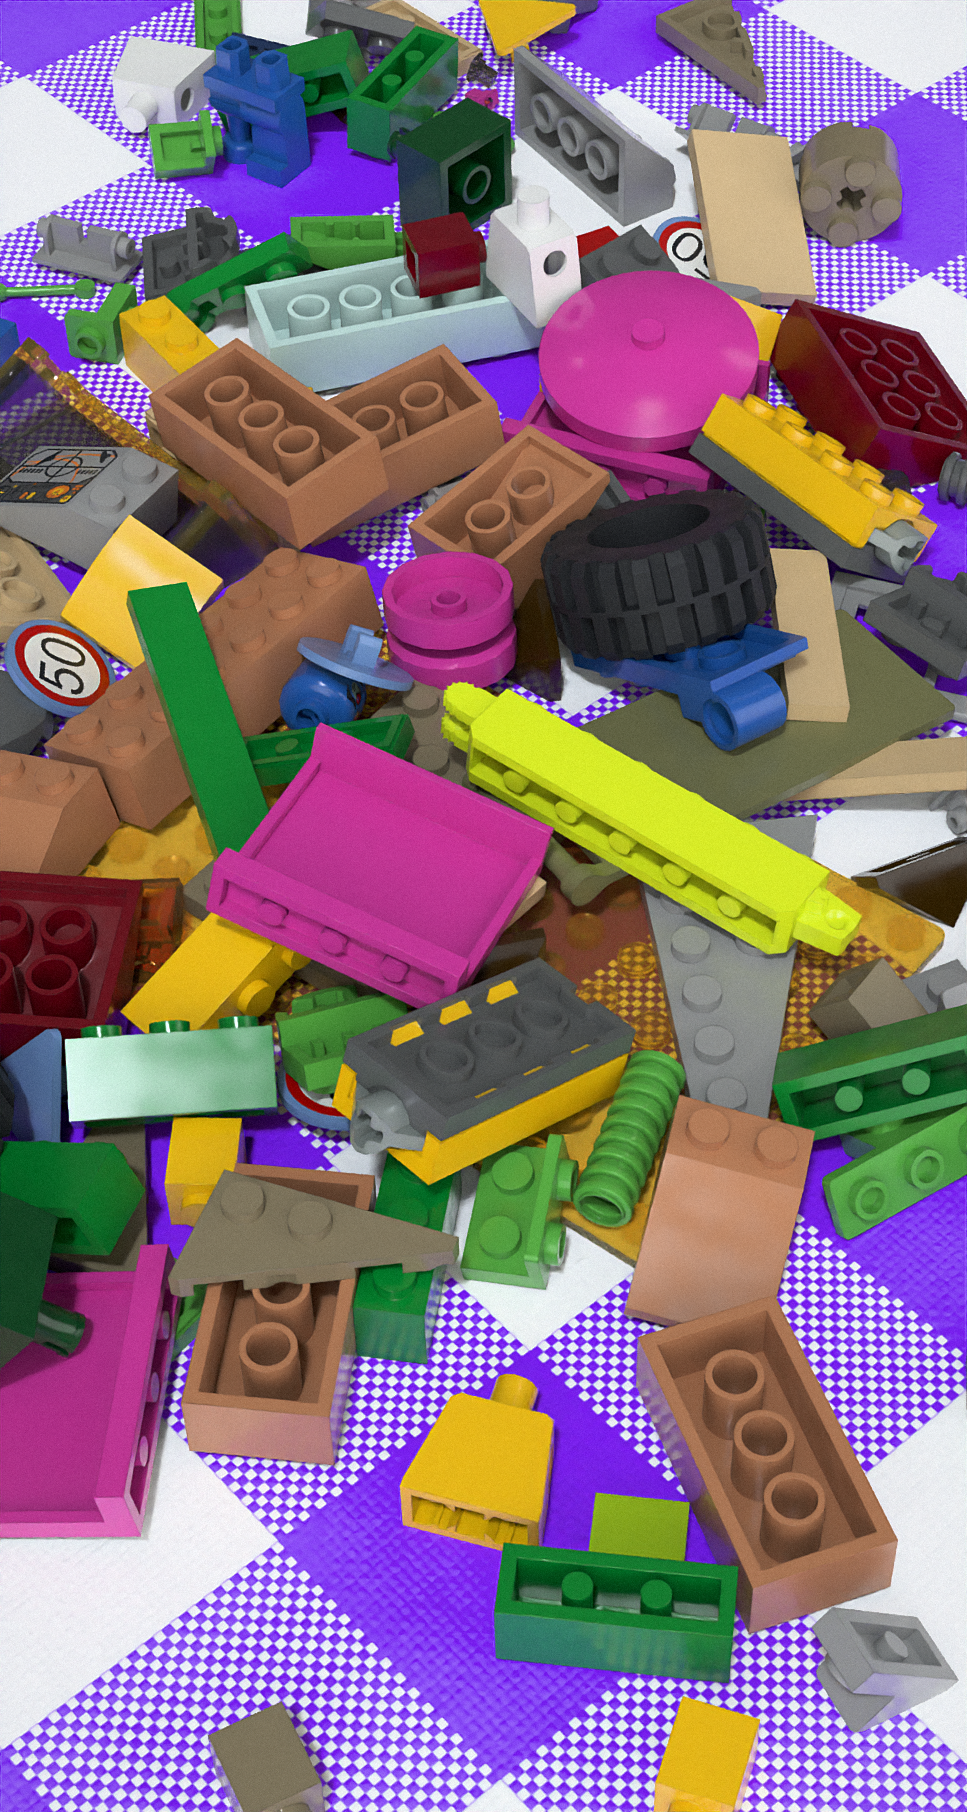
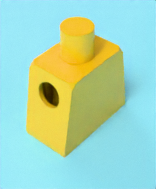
[400,1374,554,1551]

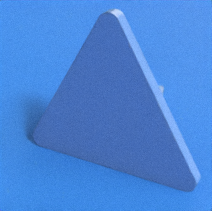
[0,1028,68,1142]

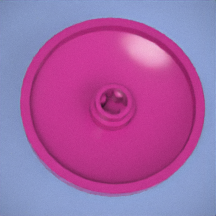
[539,270,759,452]

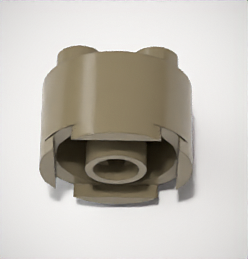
[798,122,903,247]

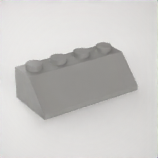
[514,46,676,227]

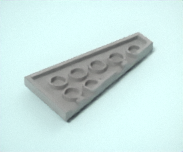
[638,814,818,1119]

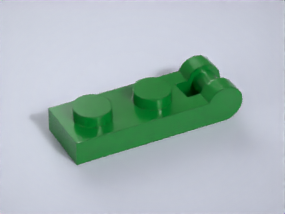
[166,232,313,332]

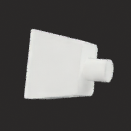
[112,36,216,133]
[486,185,582,329]

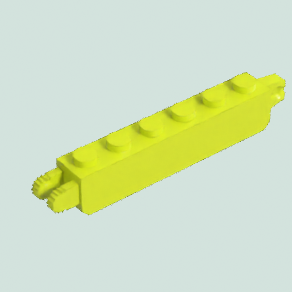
[441,681,862,956]

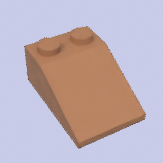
[408,425,611,609]
[0,750,121,876]
[623,1095,815,1327]

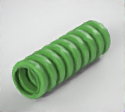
[573,1050,686,1227]

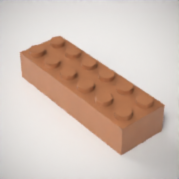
[44,547,384,830]

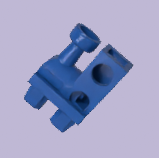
[203,35,311,189]

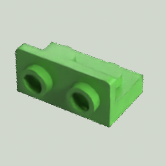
[460,1134,579,1290]

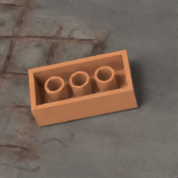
[148,338,389,550]
[310,344,505,548]
[181,1163,377,1465]
[636,1294,898,1634]

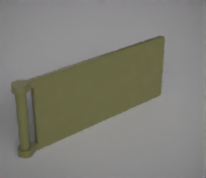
[462,609,955,906]

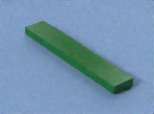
[126,582,269,861]

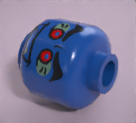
[279,659,367,730]

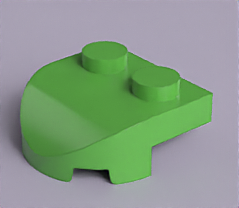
[275,985,408,1094]

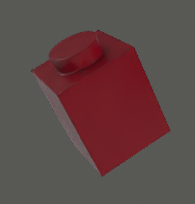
[402,212,487,299]

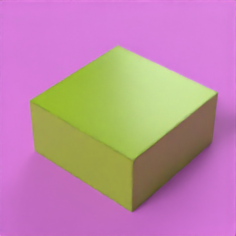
[589,1492,690,1561]

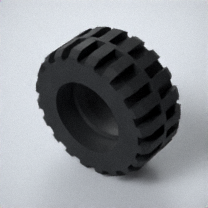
[540,489,777,661]

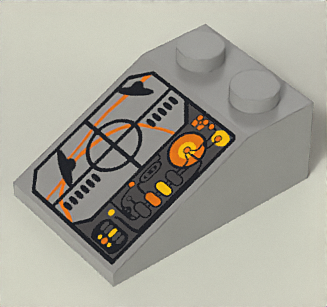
[0,446,179,570]

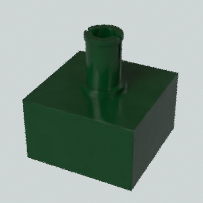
[387,97,512,230]
[0,1191,86,1368]

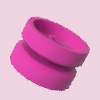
[382,551,518,691]

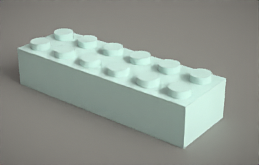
[244,240,546,392]

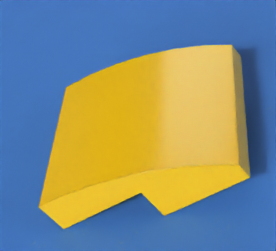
[60,515,224,670]

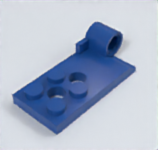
[571,623,809,751]

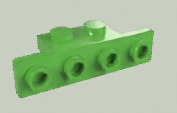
[822,1103,967,1240]

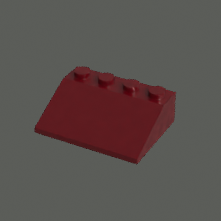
[769,299,967,491]
[0,871,144,1066]

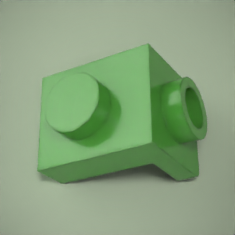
[148,110,223,179]
[64,282,138,365]

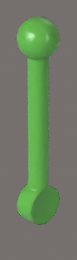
[0,279,96,302]

